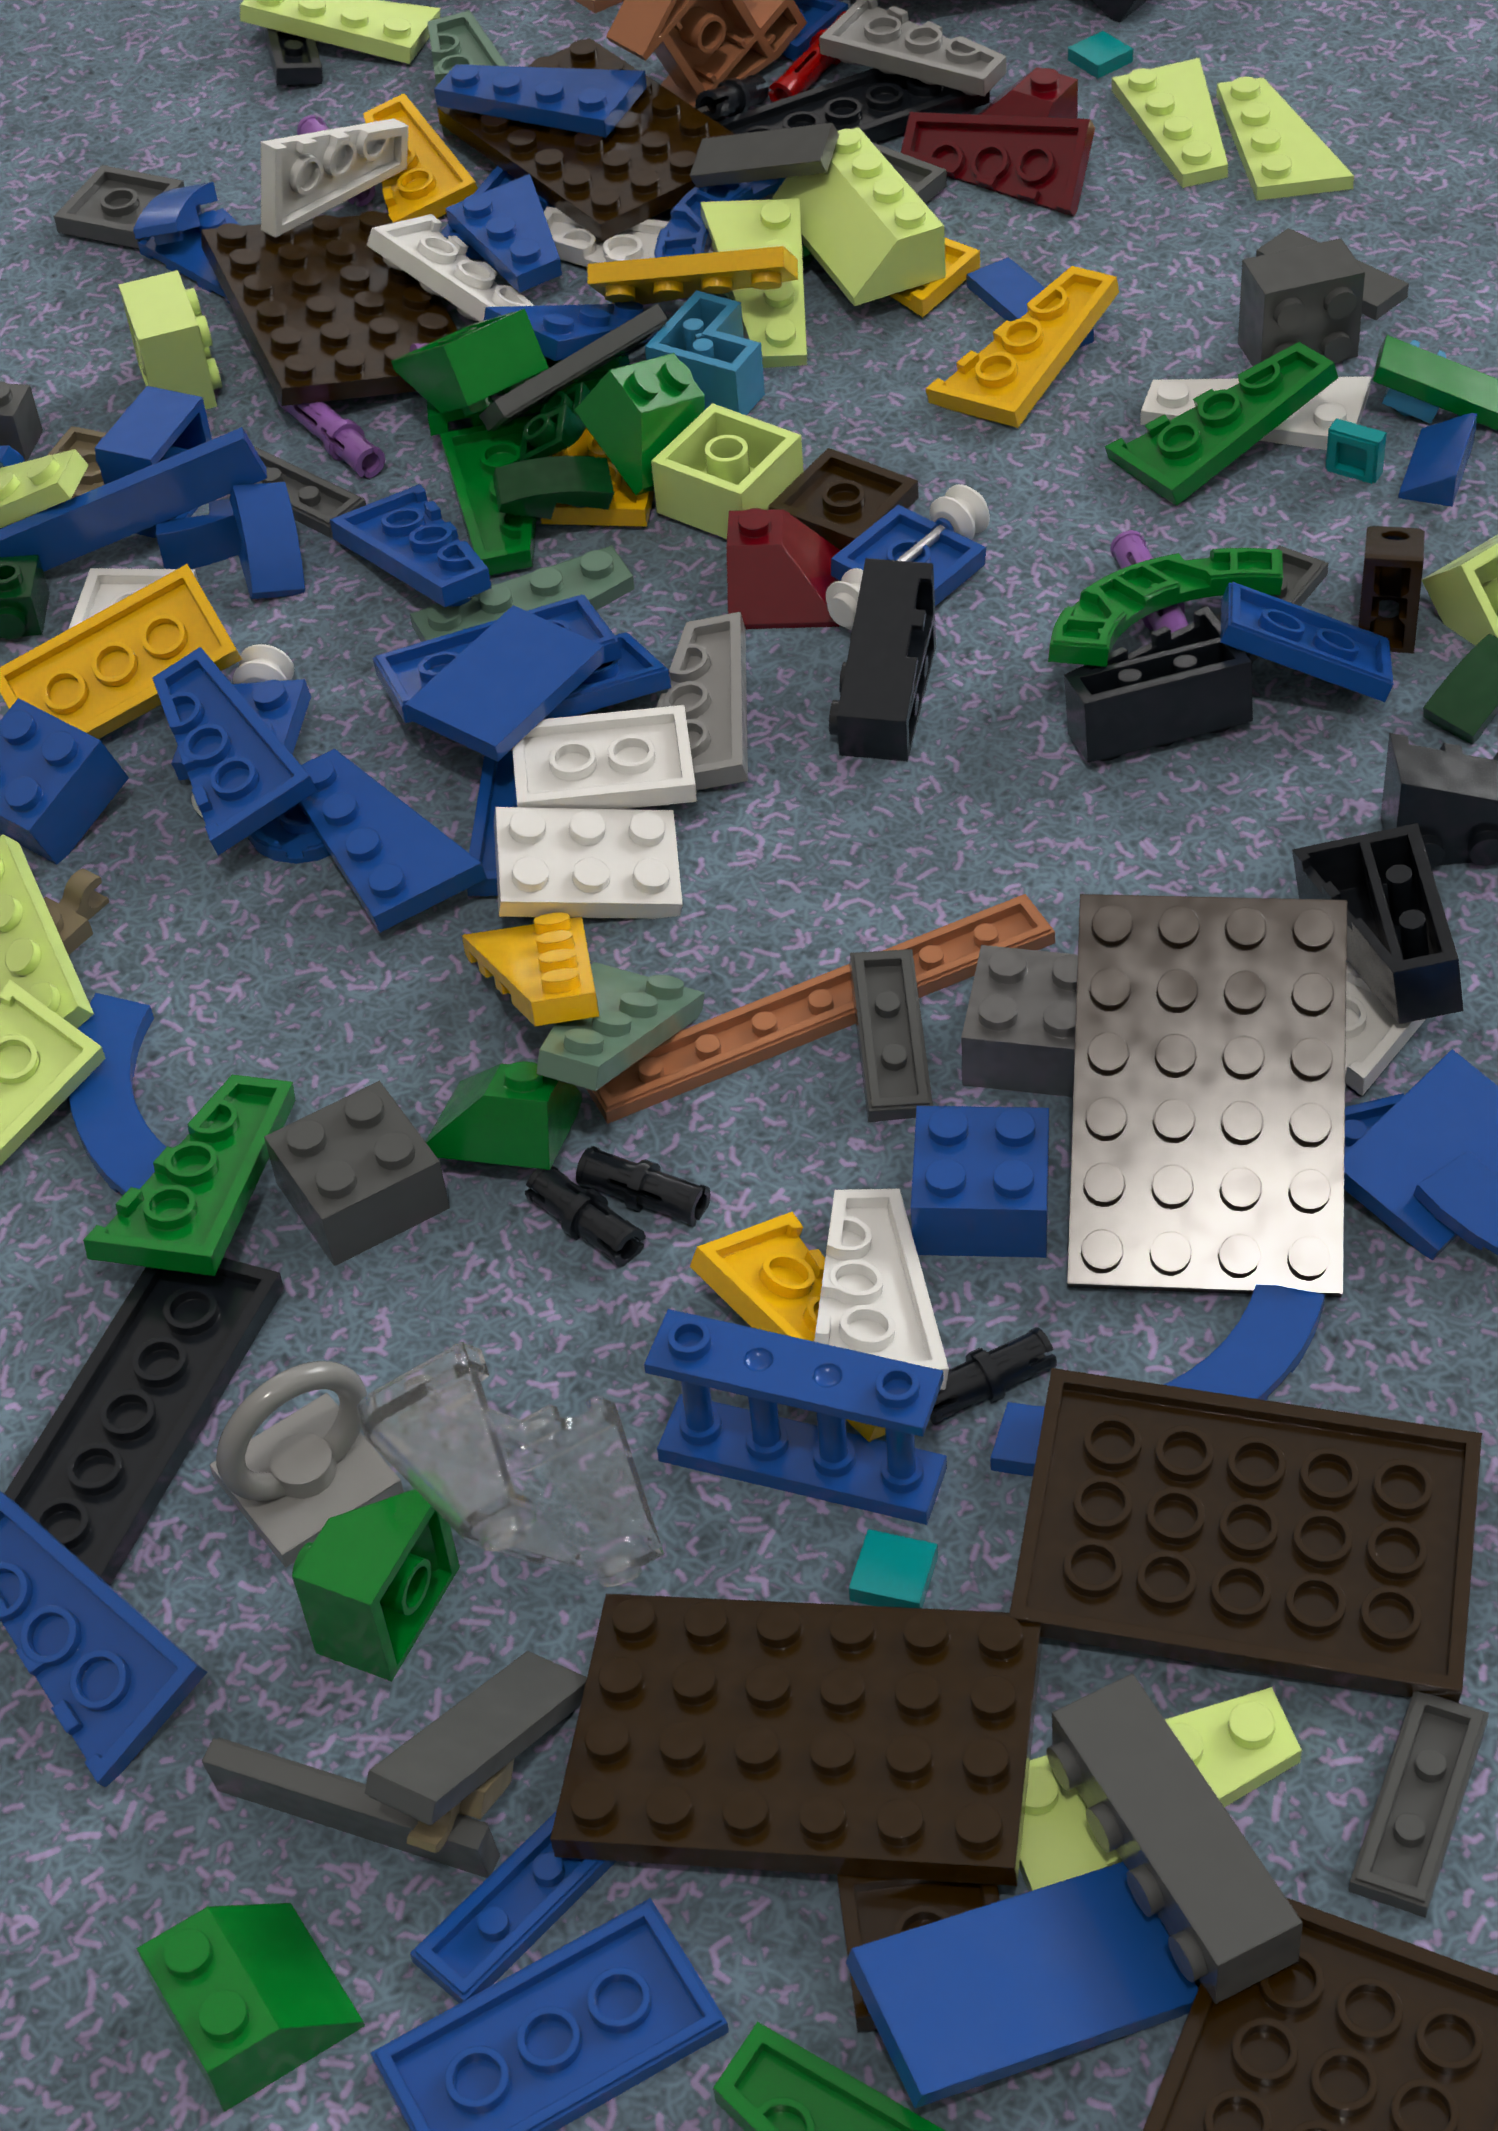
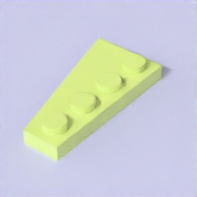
[240,0,441,64]
[1216,77,1354,200]
[700,199,807,368]
[0,834,94,1028]
[1019,1687,1302,1892]

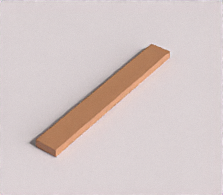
[587,894,1055,1124]

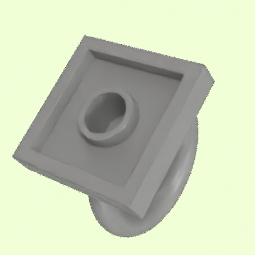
[210,1361,404,1568]

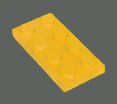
[0,564,242,739]

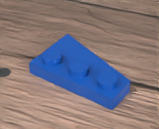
[446,174,562,293]
[484,301,662,361]

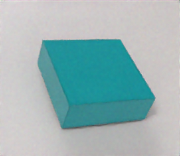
[1068,31,1133,79]
[1325,418,1387,484]
[849,1529,938,1608]

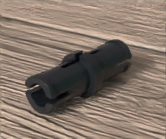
[695,74,769,121]
[576,1146,711,1227]
[525,1165,646,1267]
[930,1327,1057,1425]

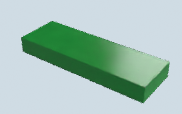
[1372,335,1498,431]

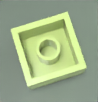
[119,270,222,409]
[651,403,804,539]

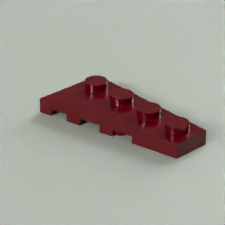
[901,112,1095,217]

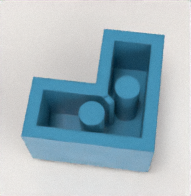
[645,290,765,415]

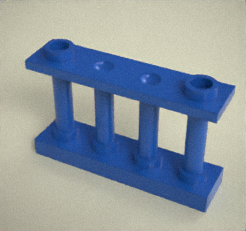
[644,1309,947,1525]

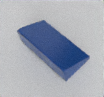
[1398,413,1477,507]

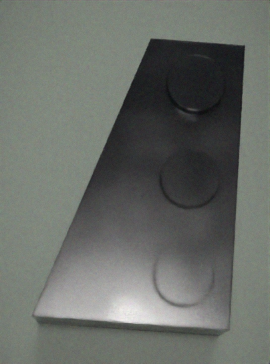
[829,558,936,762]
[1064,606,1253,763]
[1381,733,1498,869]
[1292,823,1464,1024]

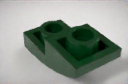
[519,382,591,462]
[493,456,614,519]
[1423,633,1498,745]

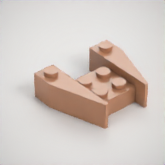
[606,0,807,106]

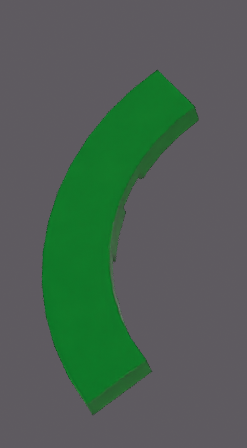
[1048,548,1283,667]

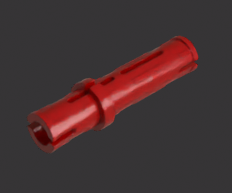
[768,11,846,102]

